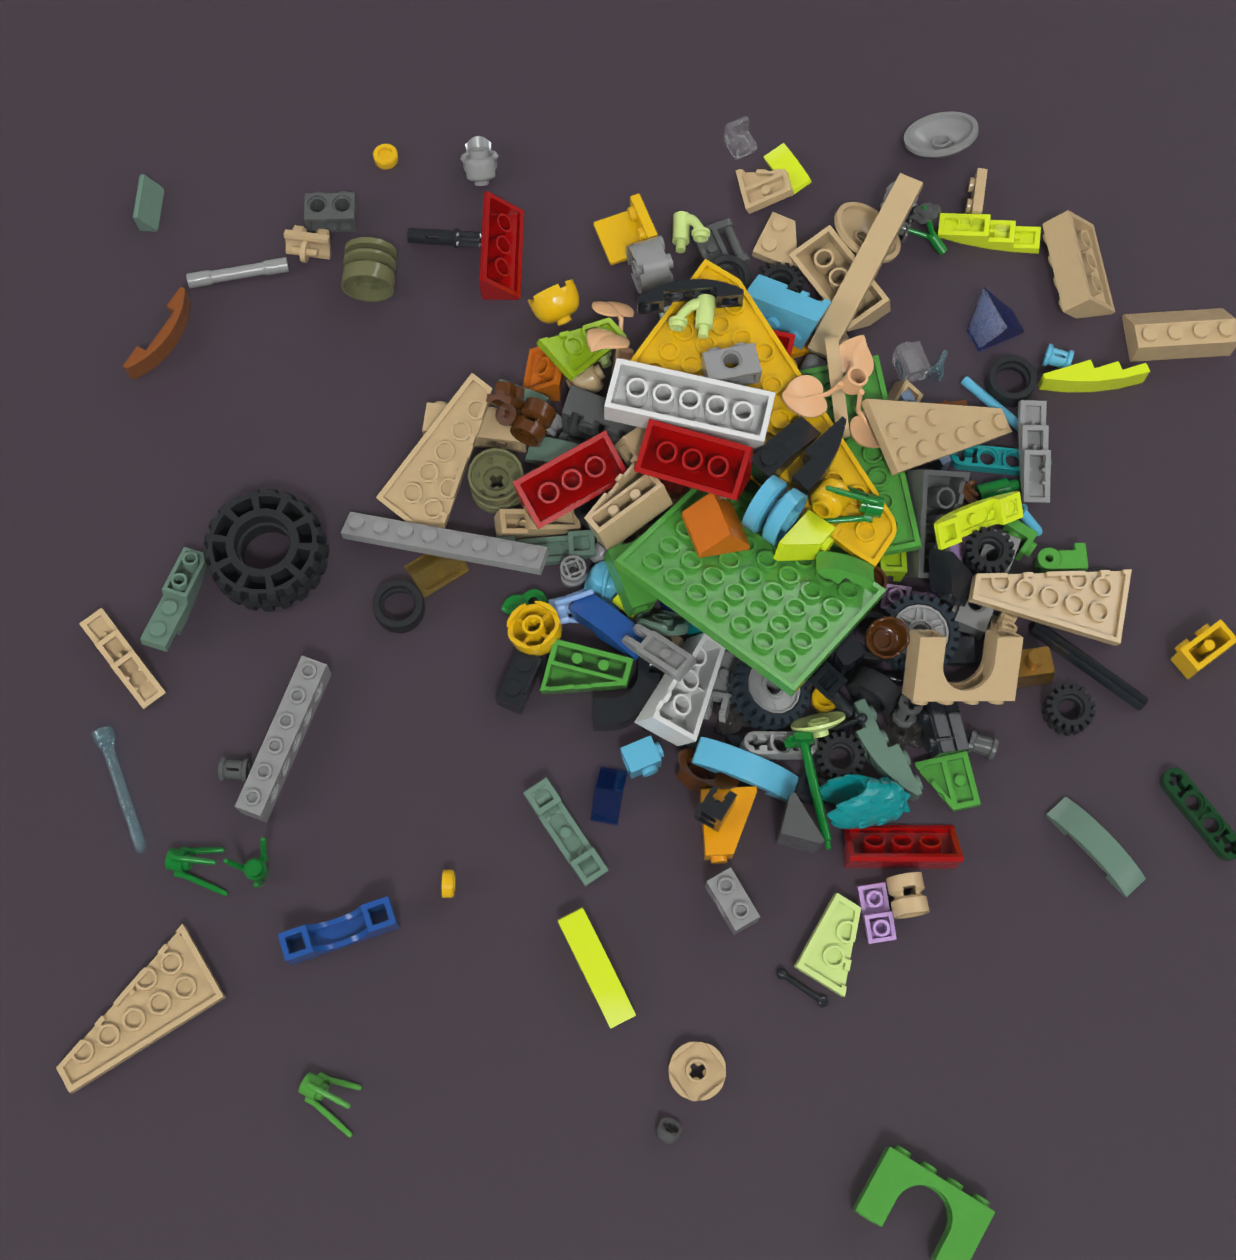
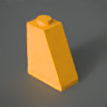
[700,786,757,864]

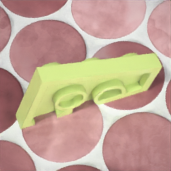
[794,893,861,997]

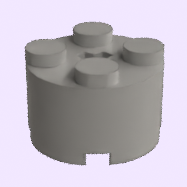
[626,235,674,294]

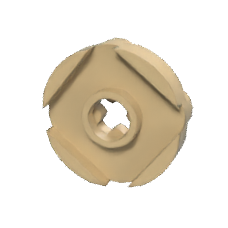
[668,1042,726,1102]

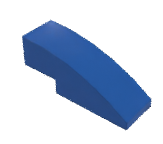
[568,589,644,661]

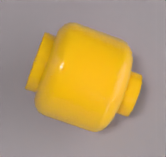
[811,478,851,519]

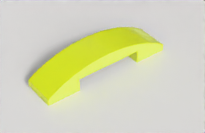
[934,491,1024,550]

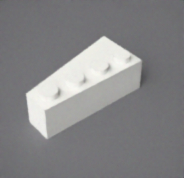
[634,633,725,746]

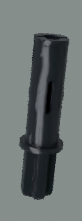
[407,228,482,249]

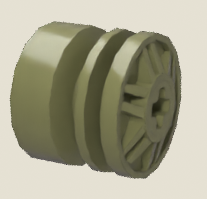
[341,237,398,302]
[468,448,524,514]

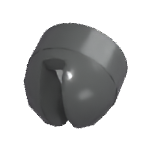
[656,1118,682,1145]

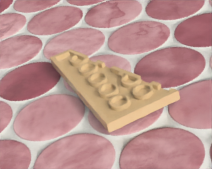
[376,373,494,529]
[861,399,1012,476]
[968,569,1132,646]
[56,924,226,1094]

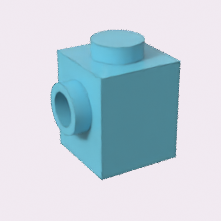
[620,735,664,779]

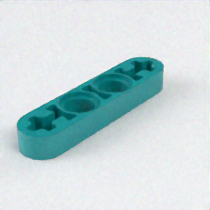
[950,445,1052,476]

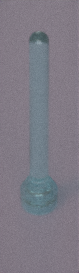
[91,726,146,853]

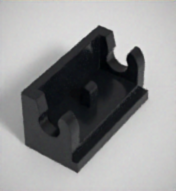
[694,786,737,832]

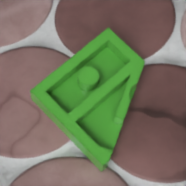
[915,751,981,812]

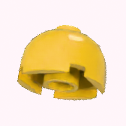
[528,279,579,326]
[507,601,562,656]

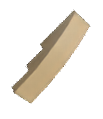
[79,608,166,709]

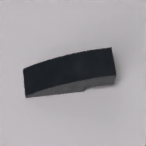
[790,416,846,498]

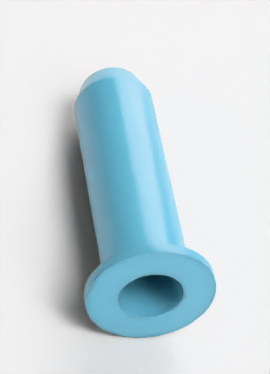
[1020,504,1043,536]

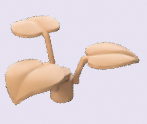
[587,301,634,374]
[782,335,880,448]

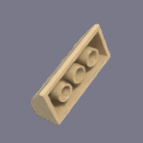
[1042,210,1115,319]
[789,225,891,331]
[1122,308,1236,362]

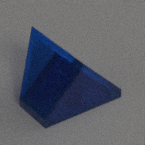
[967,286,1024,351]

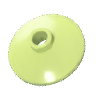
[791,712,845,738]

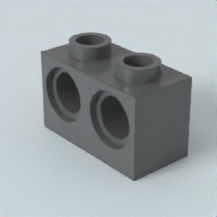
[304,191,358,233]

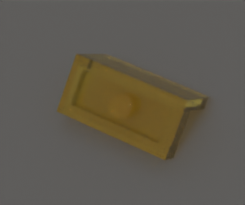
[404,554,469,598]

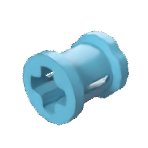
[1042,343,1074,368]

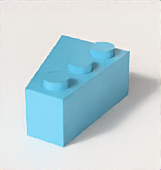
[747,274,832,350]

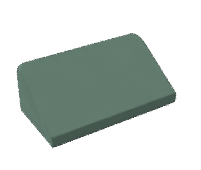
[133,174,164,232]

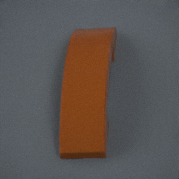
[123,287,191,380]

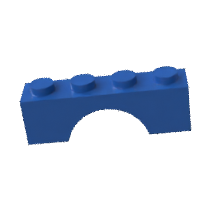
[278,896,400,966]

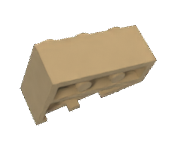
[584,455,673,551]

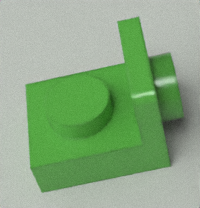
[1002,520,1038,561]

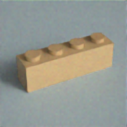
[422,401,528,453]

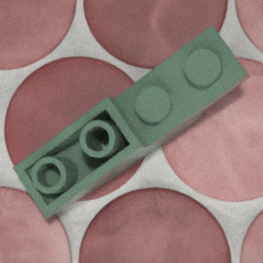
[140,547,207,652]
[853,698,923,801]

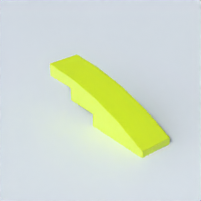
[938,213,1041,254]
[1037,359,1150,392]
[557,907,636,1029]

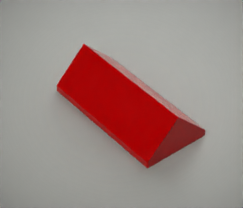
[479,191,524,300]
[634,419,753,501]
[512,430,627,529]
[843,825,964,869]

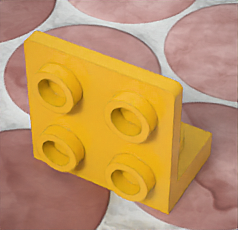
[594,193,658,265]

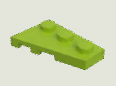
[537,317,627,382]

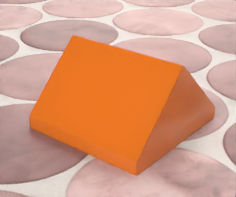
[523,346,565,402]
[681,493,750,558]

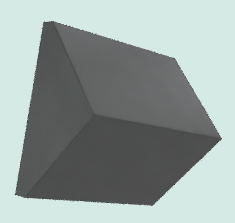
[776,792,825,854]

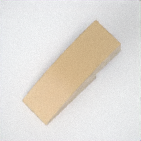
[494,509,581,539]

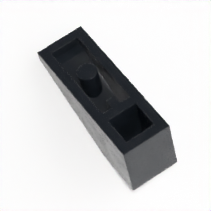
[751,416,821,485]

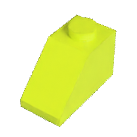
[773,510,836,561]

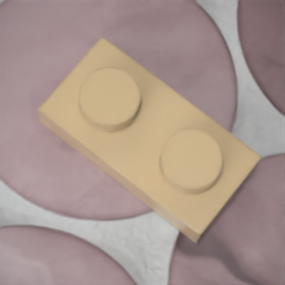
[965,168,988,214]

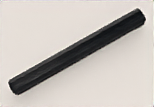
[1030,622,1149,710]

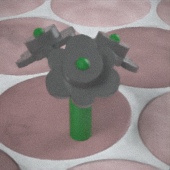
[898,202,948,255]

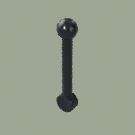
[820,713,868,739]
[776,968,829,1008]

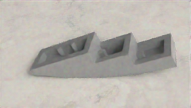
[1018,400,1051,503]

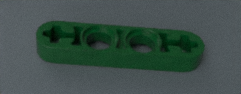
[1160,768,1236,861]

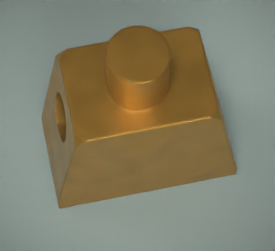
[1017,646,1055,688]

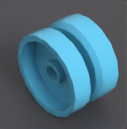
[742,475,807,546]

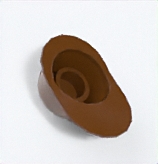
[676,748,739,793]

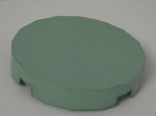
[635,610,690,636]

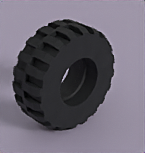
[203,489,329,612]

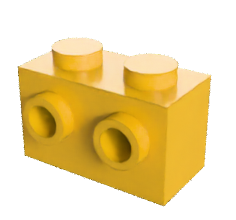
[1170,619,1236,680]

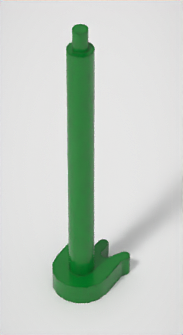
[784,732,832,850]

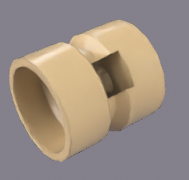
[886,872,930,919]

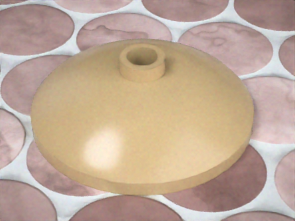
[834,202,901,263]

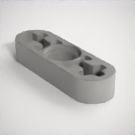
[740,731,819,760]

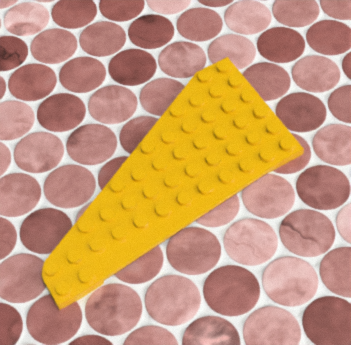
[630,259,897,569]

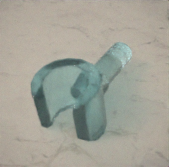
[927,350,948,382]

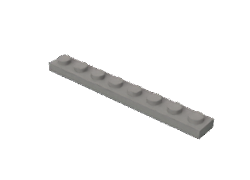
[341,512,549,575]

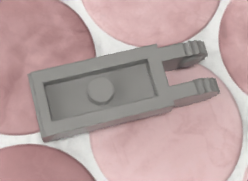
[622,623,697,682]
[703,650,741,723]

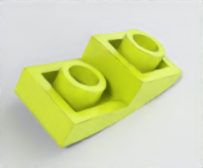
[764,143,812,196]

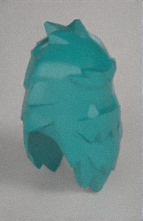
[820,774,911,829]

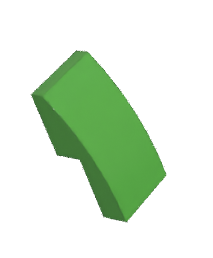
[816,551,874,589]

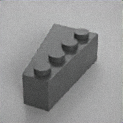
[562,385,637,445]
[904,470,971,578]

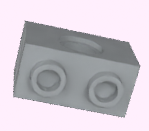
[701,342,762,386]
[705,867,760,936]

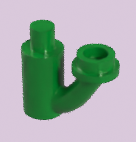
[974,478,1020,520]

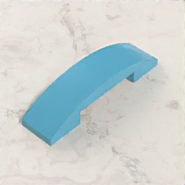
[691,737,799,803]

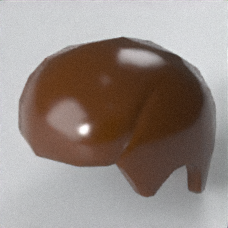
[865,616,910,660]

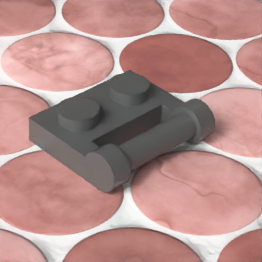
[691,218,751,271]

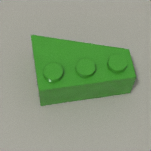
[540,639,634,695]

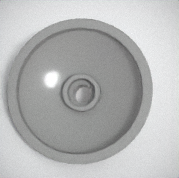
[904,111,979,159]

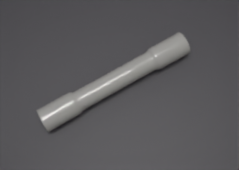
[186,257,289,288]

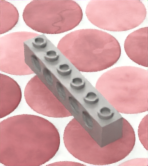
[235,656,332,823]

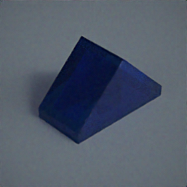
[591,767,628,826]

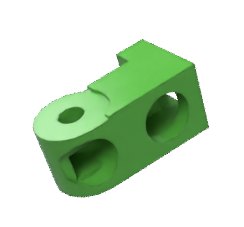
[1034,543,1088,573]

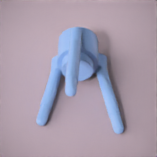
[548,589,594,624]

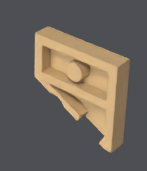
[736,169,795,214]
[752,212,798,269]

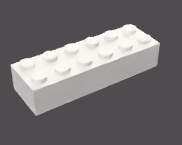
[604,358,775,453]

